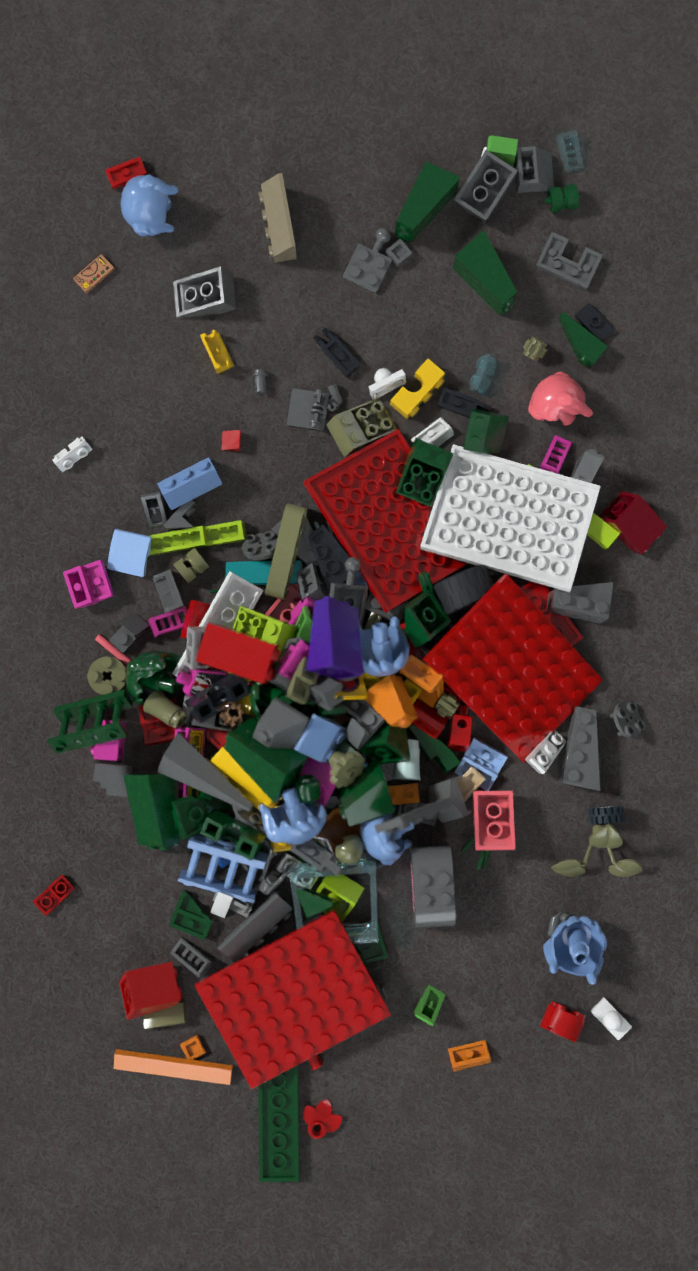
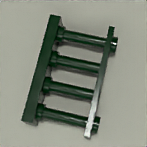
[47,690,133,754]

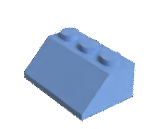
[157,457,222,510]

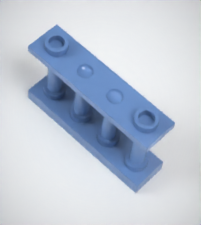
[178,834,268,903]

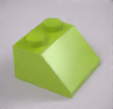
[316,871,364,922]

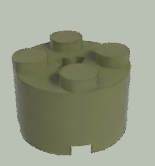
[87,656,127,695]

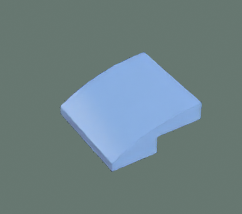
[107,529,152,577]
[455,737,508,791]

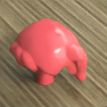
[528,372,593,426]

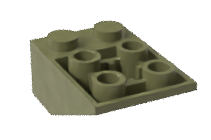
[326,398,397,458]

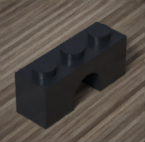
[184,673,251,724]

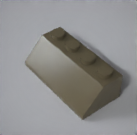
[258,173,297,262]

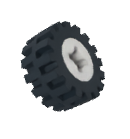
[588,806,625,824]

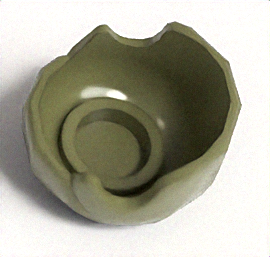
[335,834,364,864]

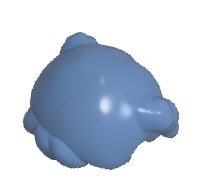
[121,175,179,237]
[359,616,410,676]
[259,788,327,845]
[359,805,414,865]
[543,916,607,985]

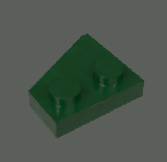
[169,890,212,940]

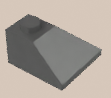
[252,698,309,749]

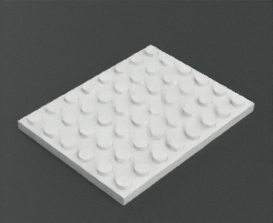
[420,445,600,592]

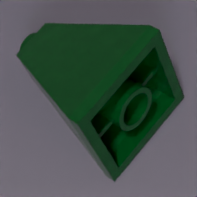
[360,714,410,765]

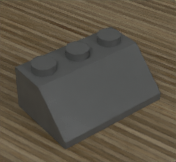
[454,150,518,224]

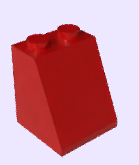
[119,962,182,1020]

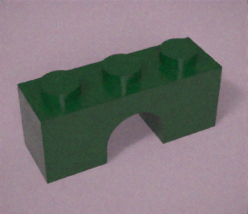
[200,809,267,861]

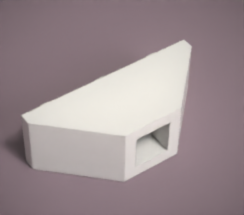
[525,730,567,774]

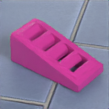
[540,435,572,474]
[148,606,187,638]

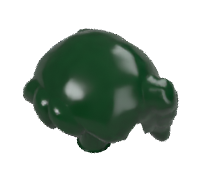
[126,651,182,705]
[250,681,317,722]

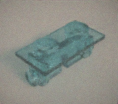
[469,354,497,395]

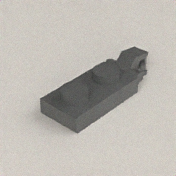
[290,839,343,877]

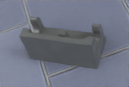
[153,569,185,613]
[308,674,344,711]

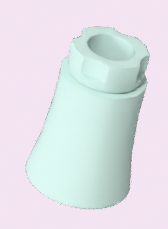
[394,740,421,781]

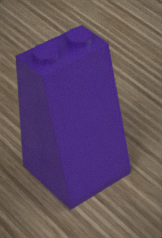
[307,596,364,679]

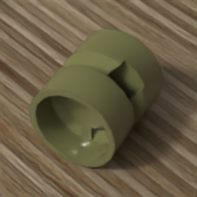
[173,548,210,584]

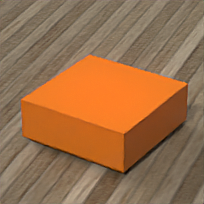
[180,1034,206,1060]

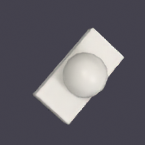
[369,368,406,400]
[590,997,632,1041]

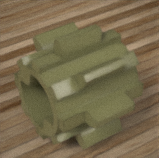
[523,336,547,361]
[434,693,460,718]

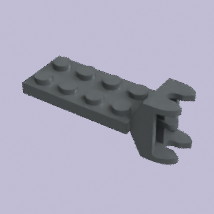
[374,775,473,834]

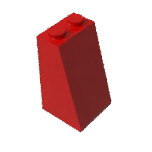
[196,623,280,684]

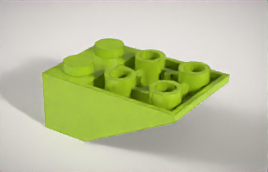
[233,606,297,656]

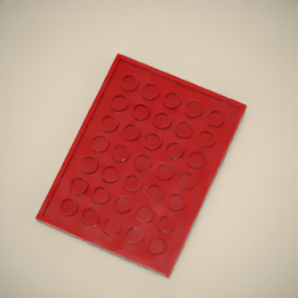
[303,429,469,613]
[423,574,603,763]
[195,909,391,1089]

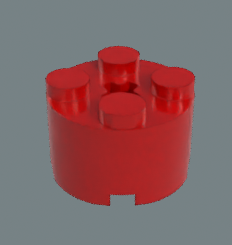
[540,1001,585,1043]

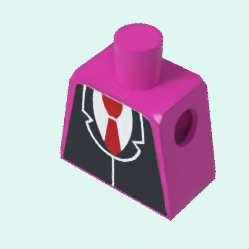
[177,667,227,697]

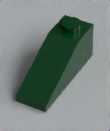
[558,311,608,368]

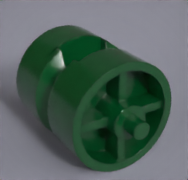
[544,184,582,213]

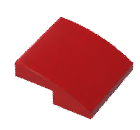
[138,698,182,746]

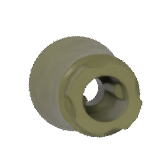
[143,690,188,729]

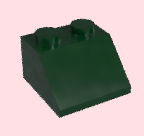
[463,409,509,454]

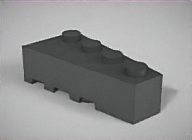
[559,707,600,791]

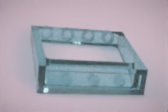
[289,858,378,944]

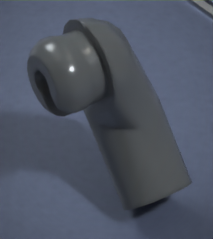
[327,384,342,412]
[547,911,571,936]

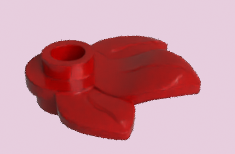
[303,1099,342,1139]

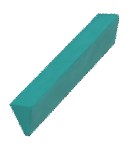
[226,560,303,585]

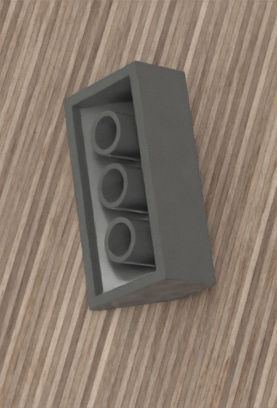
[218,890,294,962]

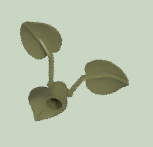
[551,824,643,877]

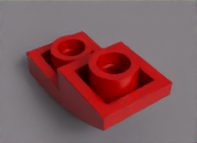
[33,875,75,916]

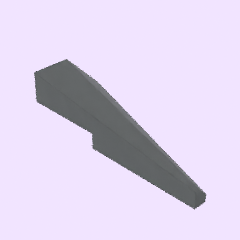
[157,732,254,812]

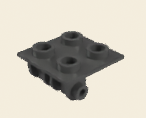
[287,388,329,431]

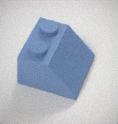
[295,714,347,763]

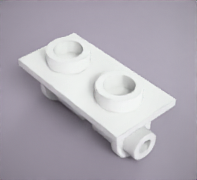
[53,437,92,472]

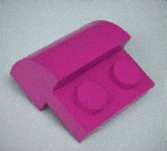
[63,560,114,608]

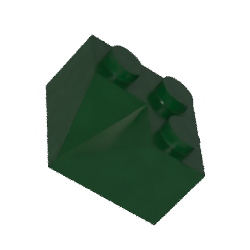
[404,589,451,647]

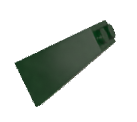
[395,161,460,242]
[453,231,517,316]
[224,717,308,803]
[124,774,179,850]

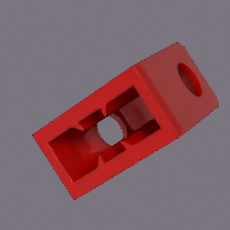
[447,705,472,752]

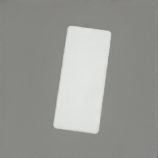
[210,892,232,918]

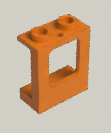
[400,655,444,708]

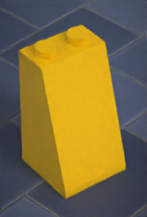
[210,746,283,810]

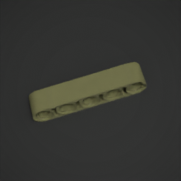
[265,503,307,600]

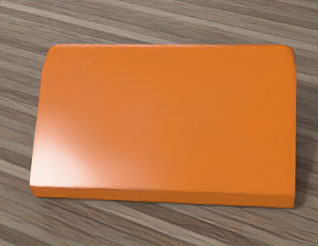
[448,1040,491,1071]

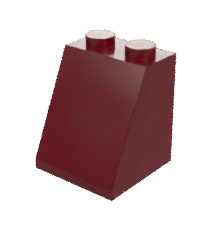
[598,491,667,555]

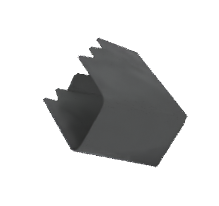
[93,763,135,797]

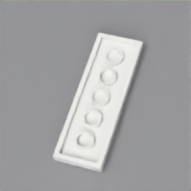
[172,571,263,676]

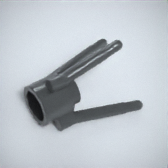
[258,848,298,895]

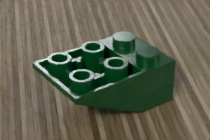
[396,437,454,507]

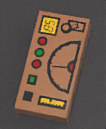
[73,254,115,294]

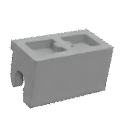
[185,627,209,670]

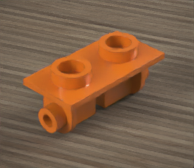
[387,783,419,805]

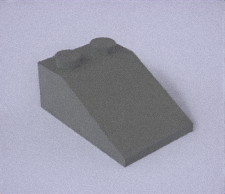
[173,266,236,318]

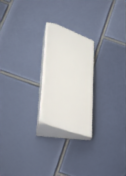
[411,417,454,446]

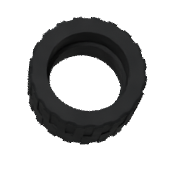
[433,565,494,616]

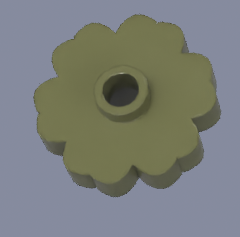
[329,751,365,788]

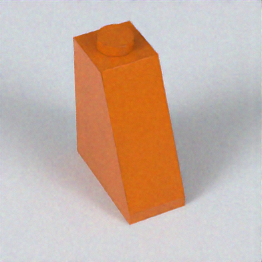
[365,675,418,728]

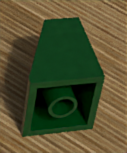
[337,759,395,826]

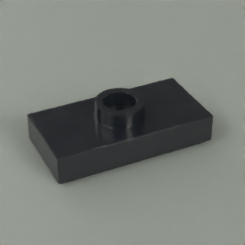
[574,303,615,341]

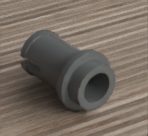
[253,369,268,394]

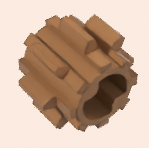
[219,702,245,728]

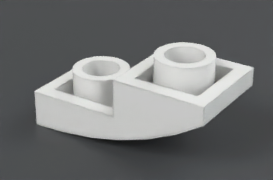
[275,852,320,889]

